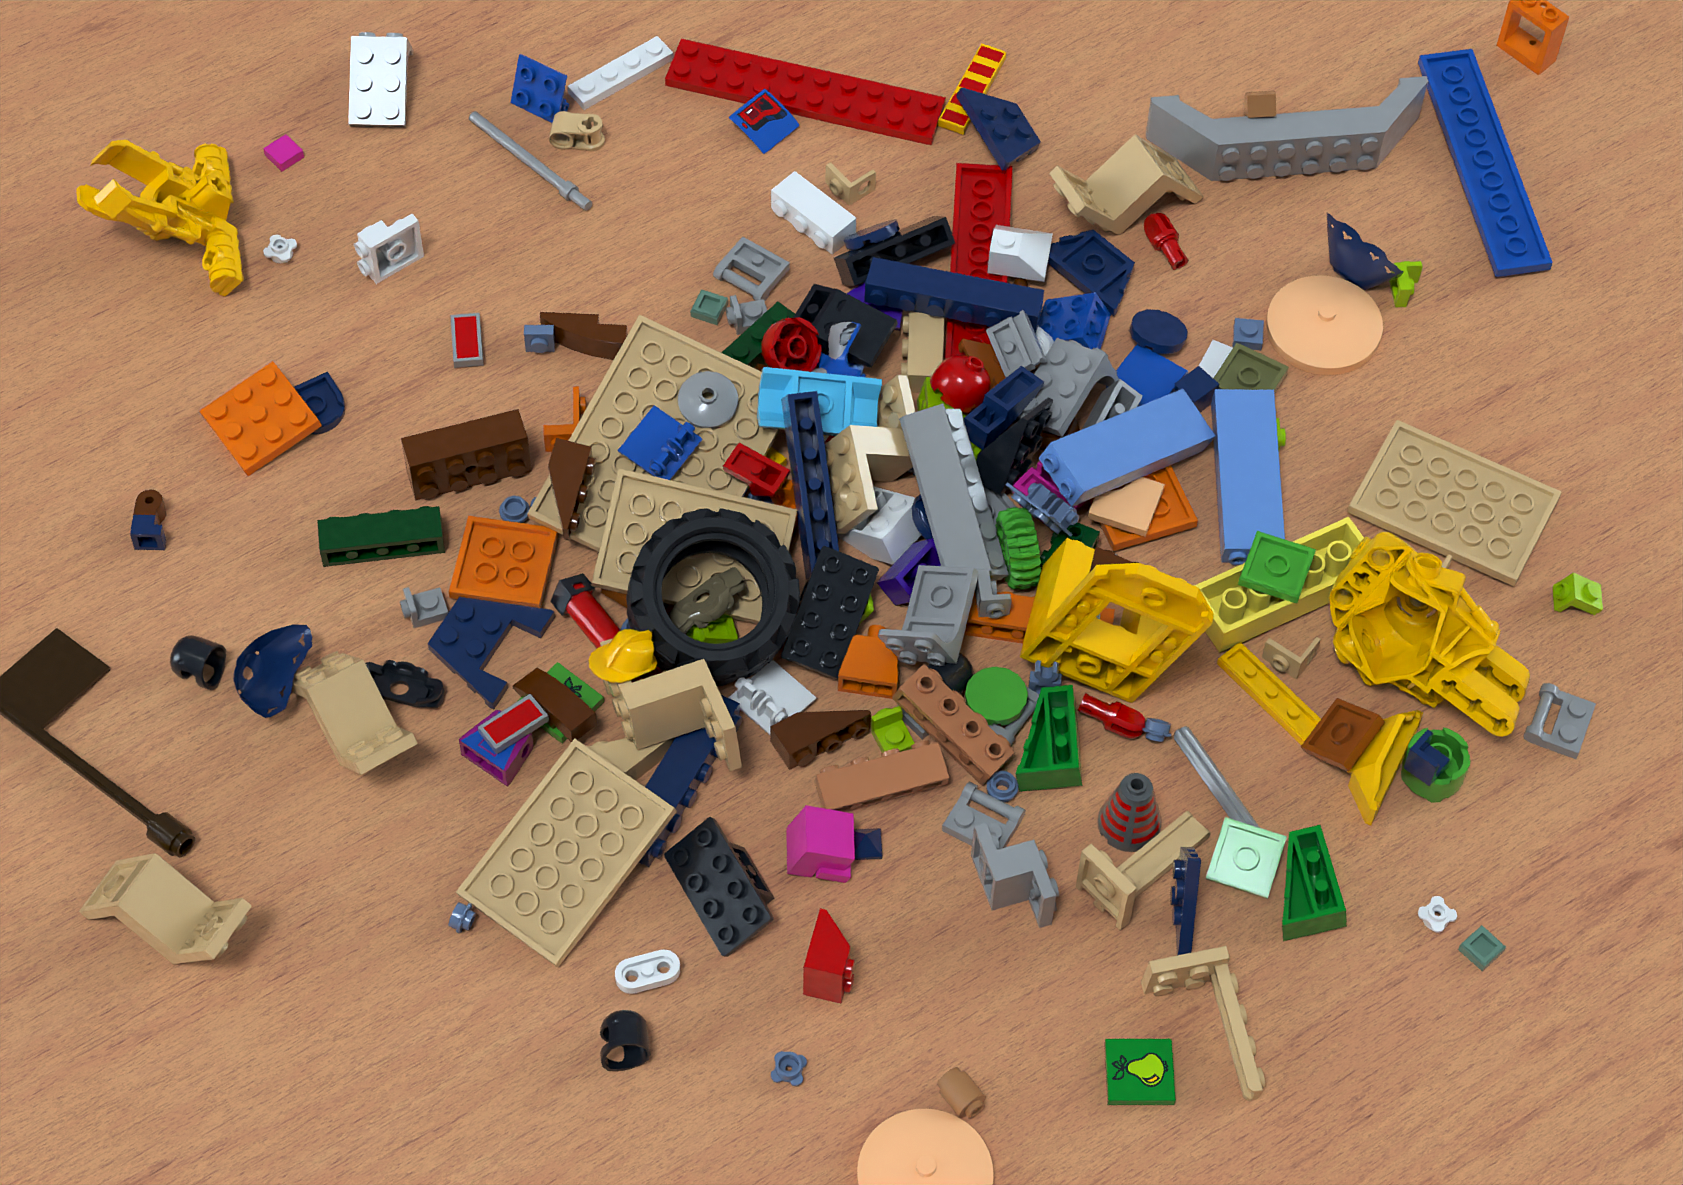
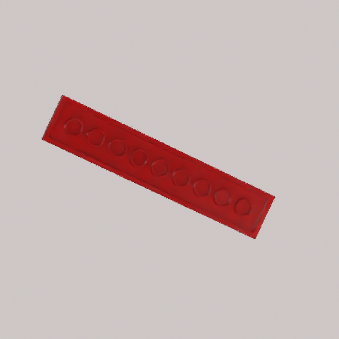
[665,38,946,145]
[945,163,1013,359]

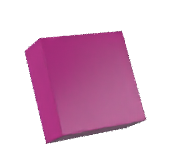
[263,134,304,172]

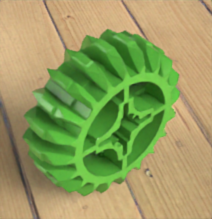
[995,507,1041,589]

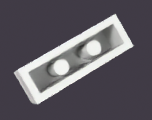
[771,171,856,255]

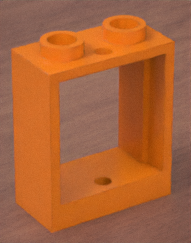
[1496,0,1569,75]

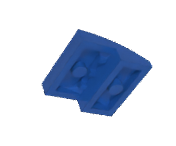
[1106,344,1189,407]

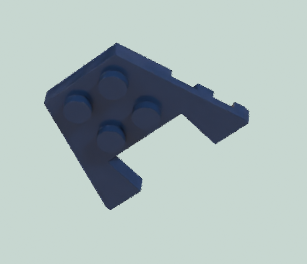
[428,597,555,710]

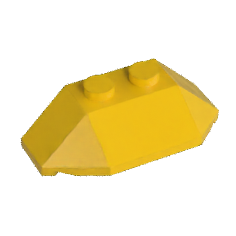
[1347,710,1424,826]

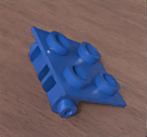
[510,54,569,123]
[618,405,703,480]

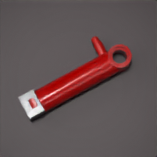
[550,573,664,683]

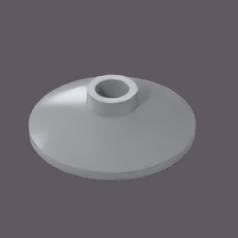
[678,371,738,428]

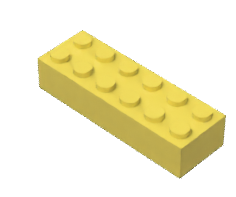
[1194,517,1364,653]

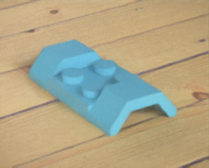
[757,367,882,436]

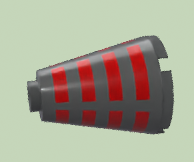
[1097,773,1162,852]

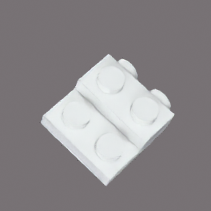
[354,214,424,284]

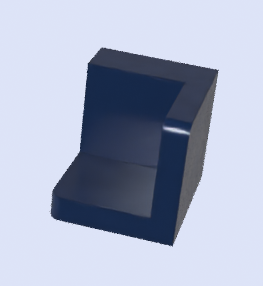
[1174,366,1219,413]
[1404,729,1450,786]

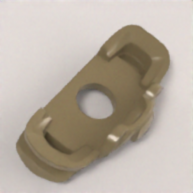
[668,567,745,634]

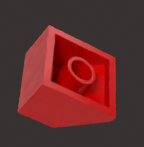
[803,908,855,1004]

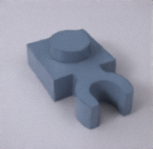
[1028,660,1062,694]

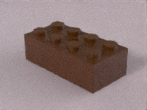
[401,409,532,501]

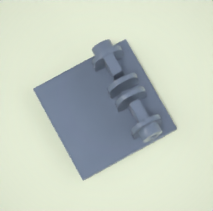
[1006,482,1079,537]

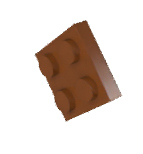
[1301,698,1385,772]

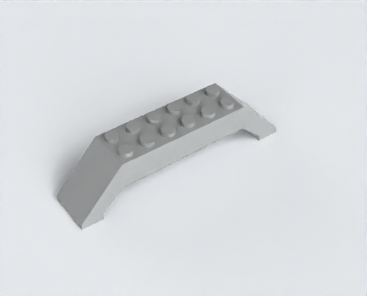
[1146,76,1428,181]

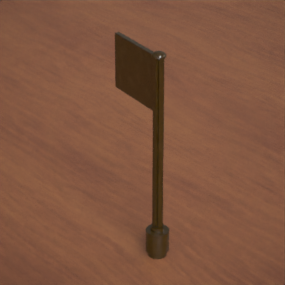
[0,628,195,858]

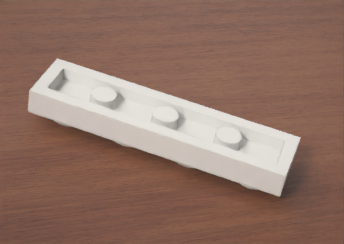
[568,36,673,110]

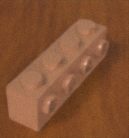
[892,664,1015,786]
[814,740,949,812]

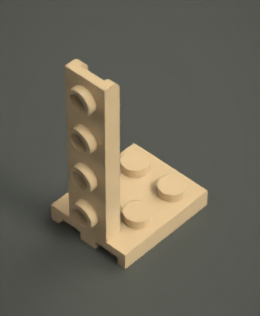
[1075,811,1211,931]
[1141,946,1265,1101]

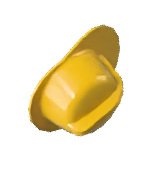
[588,629,657,683]

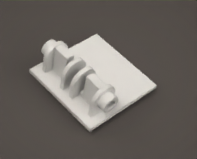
[728,660,817,735]

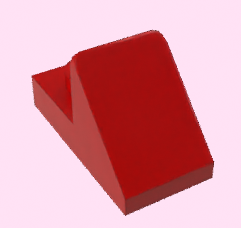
[723,442,791,496]

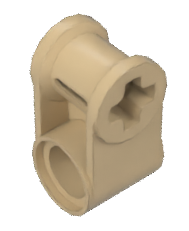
[549,111,605,151]

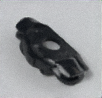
[365,660,445,708]

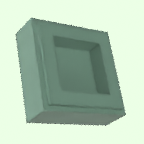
[690,289,728,325]
[1458,925,1506,972]

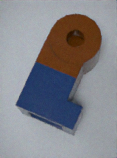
[130,489,166,550]

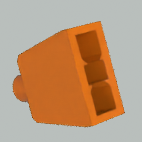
[838,625,898,699]

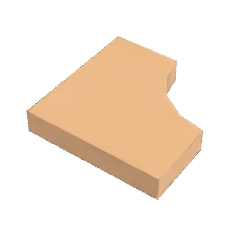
[1088,477,1165,537]

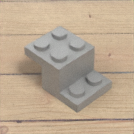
[971,822,1059,928]

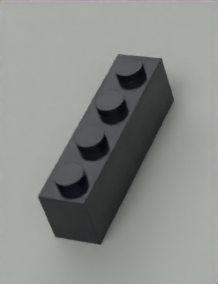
[834,216,955,286]

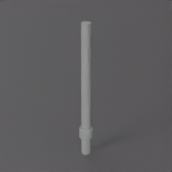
[469,111,592,211]

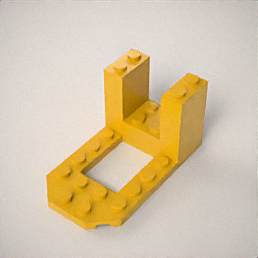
[1020,538,1214,703]

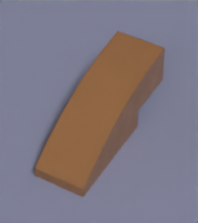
[1244,90,1276,118]

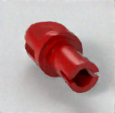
[1144,212,1189,270]
[1078,693,1146,739]

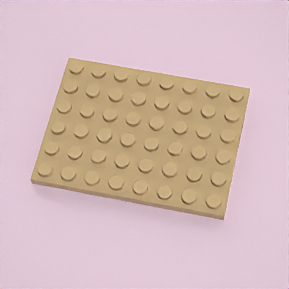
[527,314,780,552]

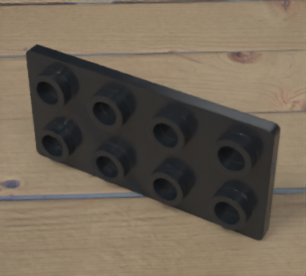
[781,546,879,680]
[664,817,774,957]

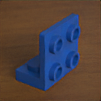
[1038,292,1111,349]

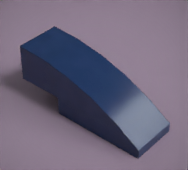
[964,366,1044,450]

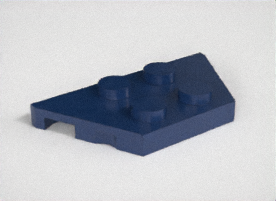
[956,88,1041,171]
[1048,229,1135,316]
[1170,847,1201,955]

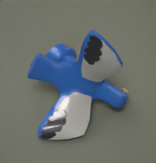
[811,322,867,378]

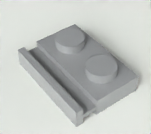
[986,310,1047,377]

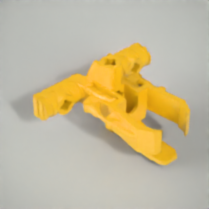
[76,140,244,297]

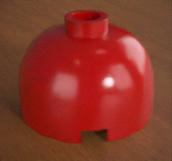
[761,317,822,372]
[930,355,991,413]

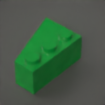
[1016,685,1083,792]
[1282,824,1347,941]

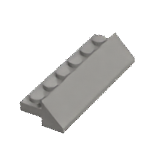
[899,403,1009,580]

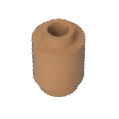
[937,1067,986,1118]

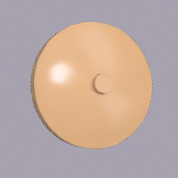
[1266,275,1383,375]
[857,1109,993,1185]

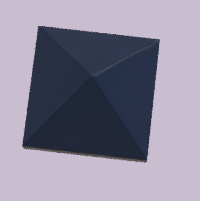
[854,828,882,860]

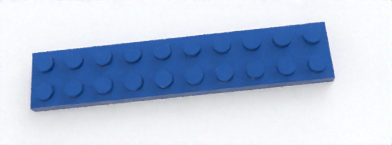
[1418,49,1553,277]

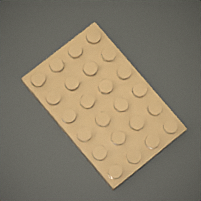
[1347,420,1562,587]
[591,468,797,624]
[456,738,677,967]

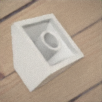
[987,225,1053,282]

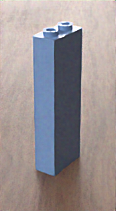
[1039,389,1216,507]
[1211,389,1285,565]

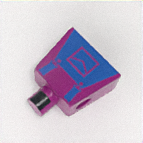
[459,710,534,787]

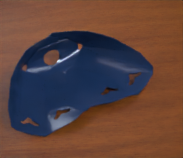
[1327,213,1404,290]
[233,624,312,718]

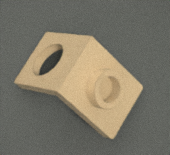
[825,163,876,206]
[1262,637,1321,680]

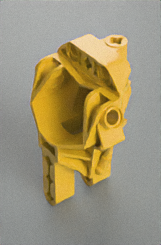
[1329,532,1530,737]

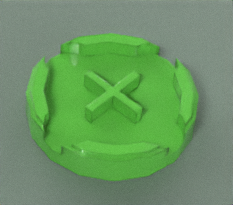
[965,667,1028,726]

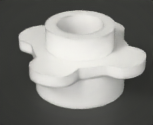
[263,235,297,263]
[1418,896,1457,932]

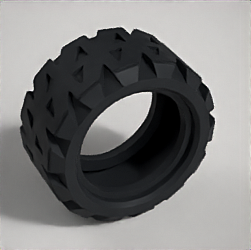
[626,508,800,686]

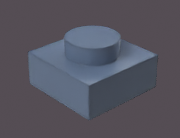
[1232,318,1264,351]
[524,325,555,353]

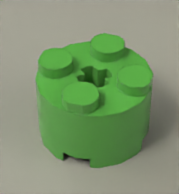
[1401,727,1471,803]

